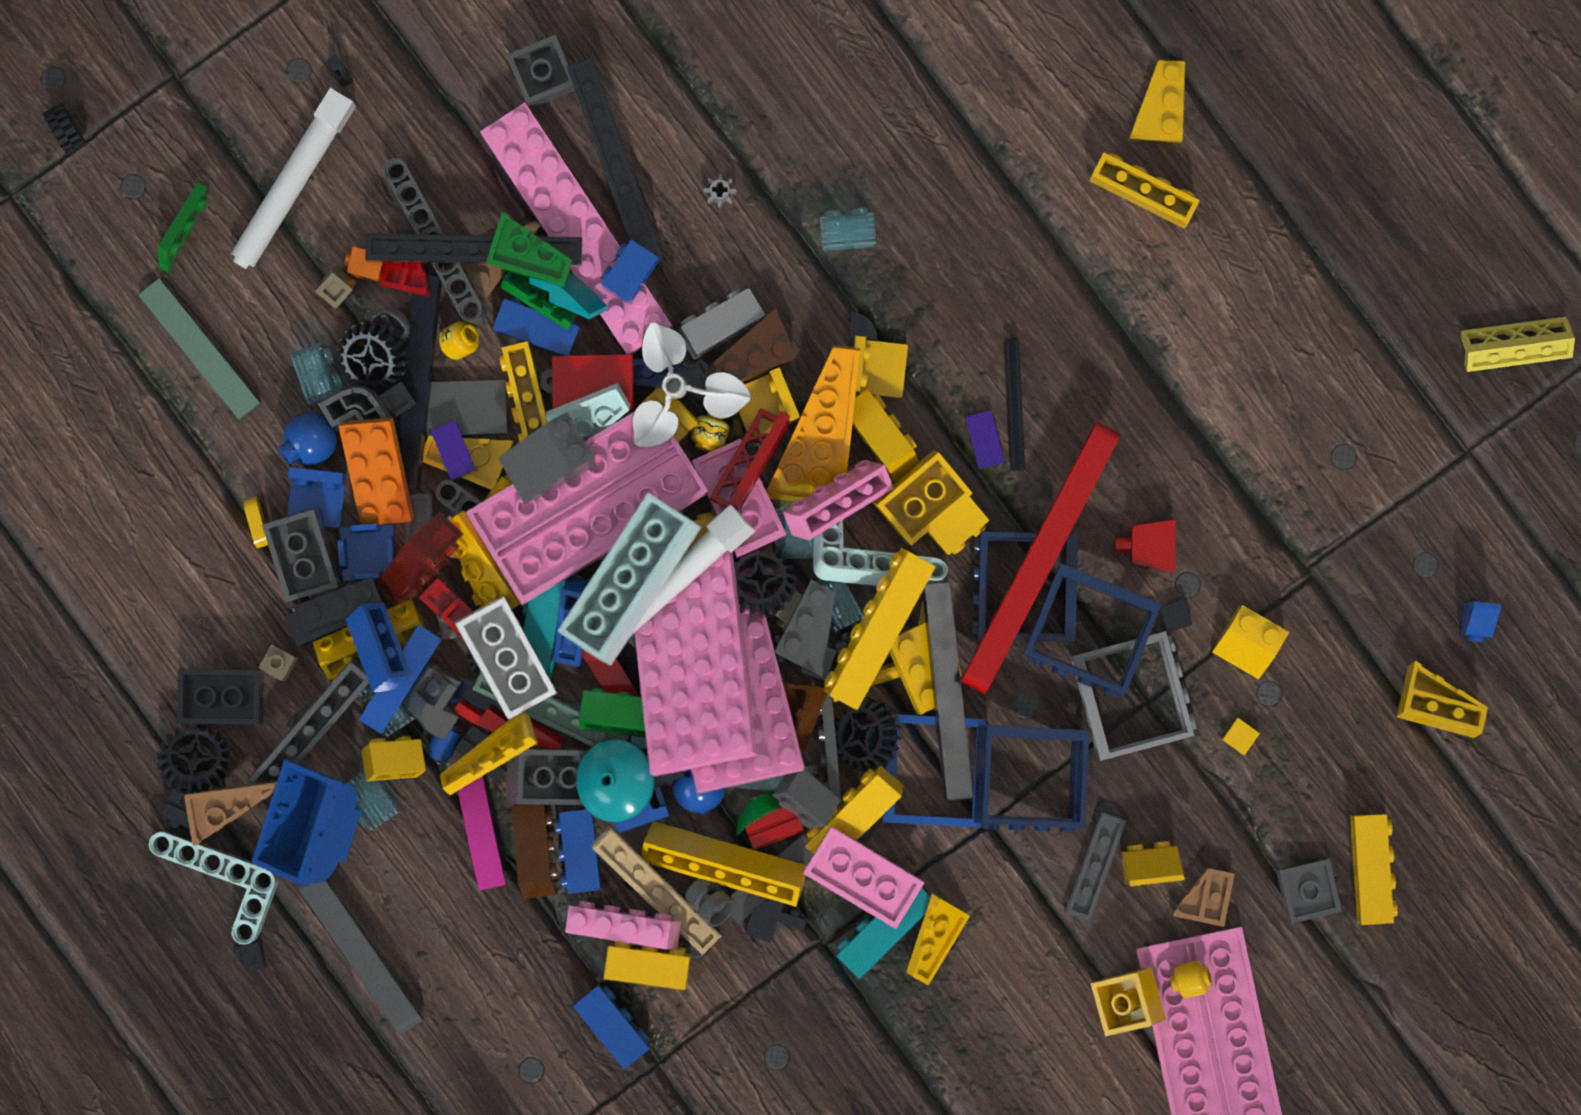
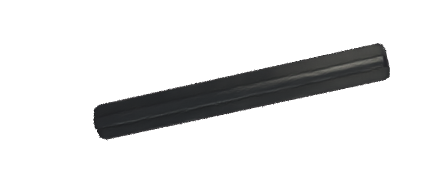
[1004,338,1025,471]

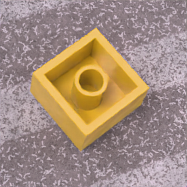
[1091,967,1167,1036]

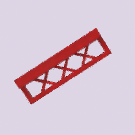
[709,408,790,512]

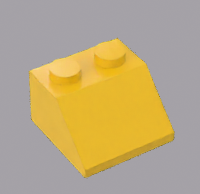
[1212,605,1289,679]
[1121,841,1184,886]

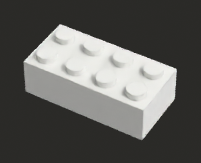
[454,596,556,719]

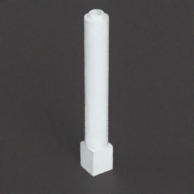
[231,88,356,269]
[631,505,755,636]

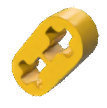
[243,496,268,548]

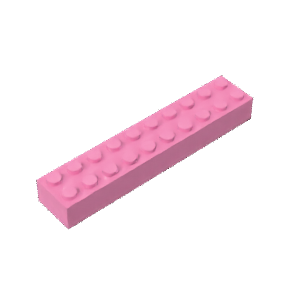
[480,102,673,355]

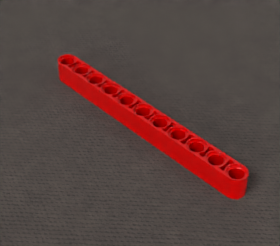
[961,421,1121,694]

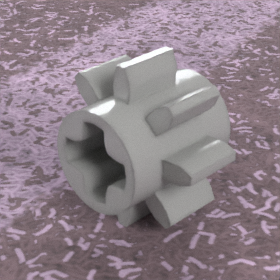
[703,174,737,209]

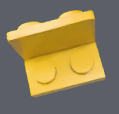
[854,336,908,398]
[738,367,800,437]

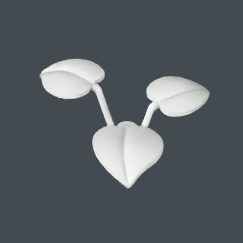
[633,322,751,447]

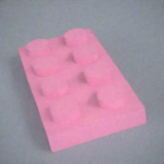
[692,438,786,558]
[803,826,924,929]

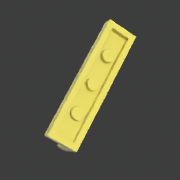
[1460,317,1575,372]

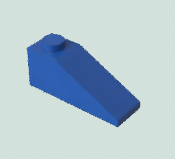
[553,576,591,667]

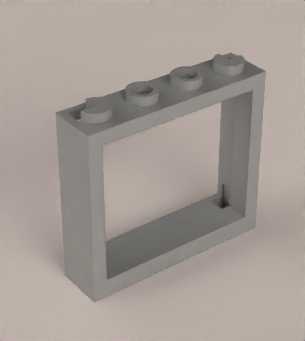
[1070,631,1196,761]

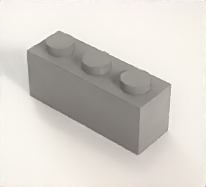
[678,288,765,360]

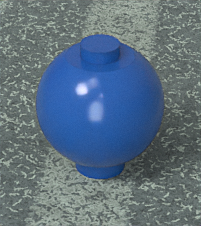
[278,412,338,466]
[672,769,726,814]

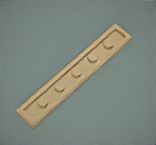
[590,826,721,955]

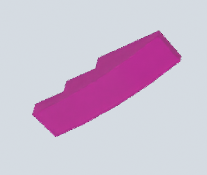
[458,776,506,890]

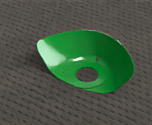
[736,791,782,837]

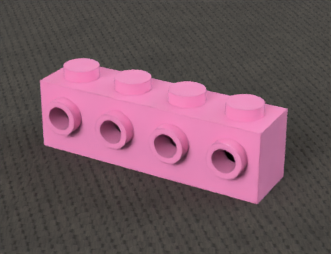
[783,460,894,540]
[565,901,681,949]

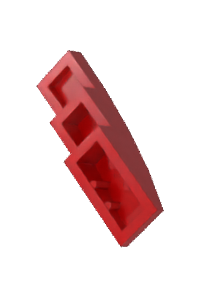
[419,578,473,640]
[583,649,640,697]
[453,698,564,749]

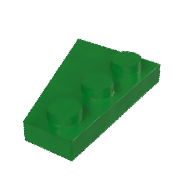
[158,182,209,273]
[486,212,573,288]
[501,271,577,331]

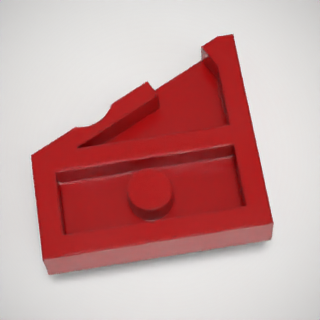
[379,233,430,297]

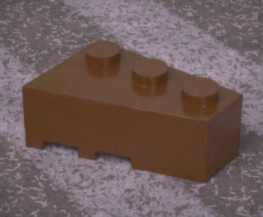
[708,308,797,383]
[783,683,827,757]
[511,804,557,899]

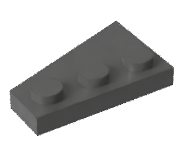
[774,580,835,677]

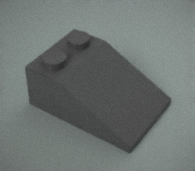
[498,412,596,505]

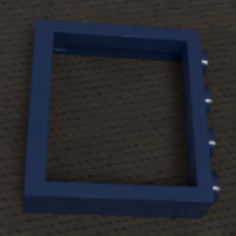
[972,531,1078,642]
[1023,563,1162,698]
[974,725,1089,833]

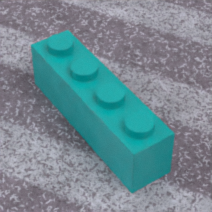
[521,576,571,680]
[836,888,931,979]

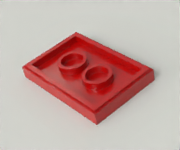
[552,354,634,409]

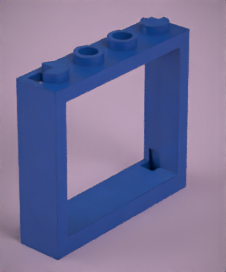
[882,714,990,828]

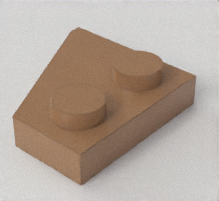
[1172,868,1235,927]

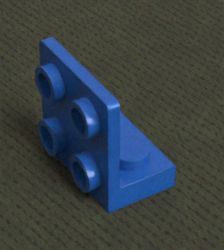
[287,467,347,528]

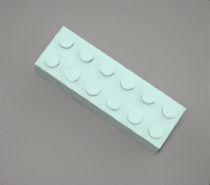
[558,493,701,665]

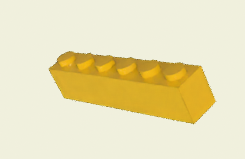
[823,548,936,710]
[641,821,806,906]

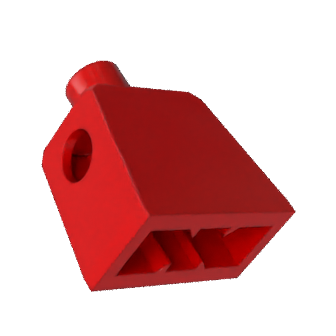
[1114,520,1176,572]

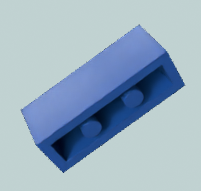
[493,297,581,356]
[346,602,411,692]
[555,809,602,894]
[573,984,651,1070]

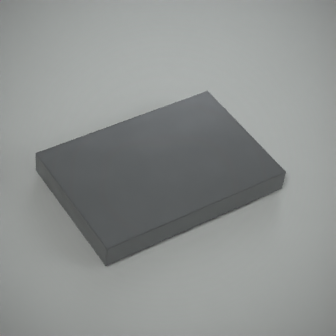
[426,380,508,437]

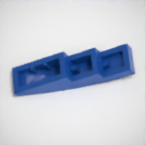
[359,625,441,734]

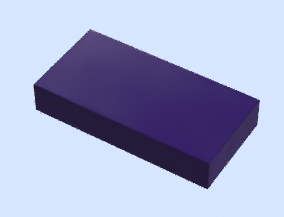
[965,410,1005,469]
[430,421,477,481]

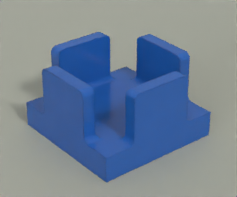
[338,524,398,582]
[614,786,671,833]

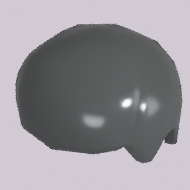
[370,307,411,342]

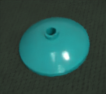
[576,740,654,822]

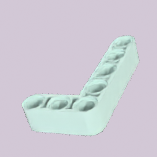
[813,520,948,586]
[149,831,279,945]

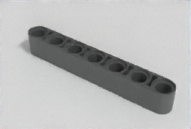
[384,158,487,325]
[296,879,424,1036]

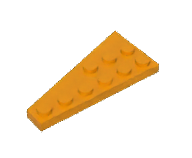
[766,345,860,501]

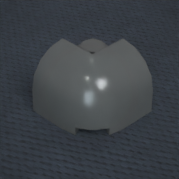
[318,385,395,427]
[408,662,462,740]

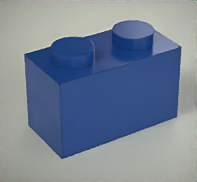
[600,240,659,305]

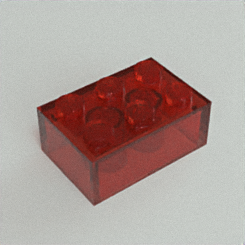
[377,512,463,604]

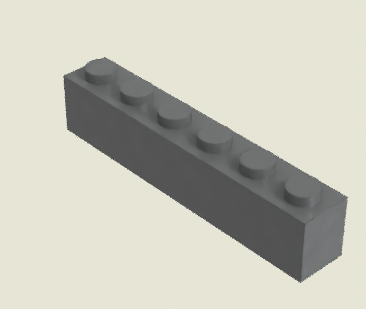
[247,655,369,799]

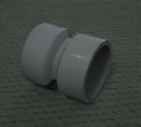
[685,878,736,927]

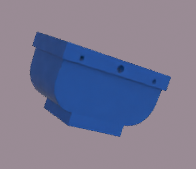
[251,760,362,886]

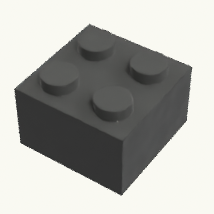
[506,35,575,110]

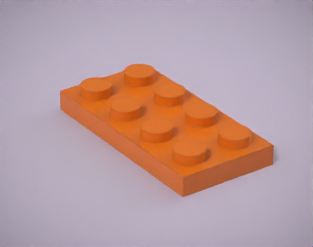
[339,417,414,525]

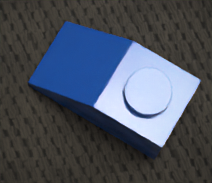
[1460,601,1501,642]

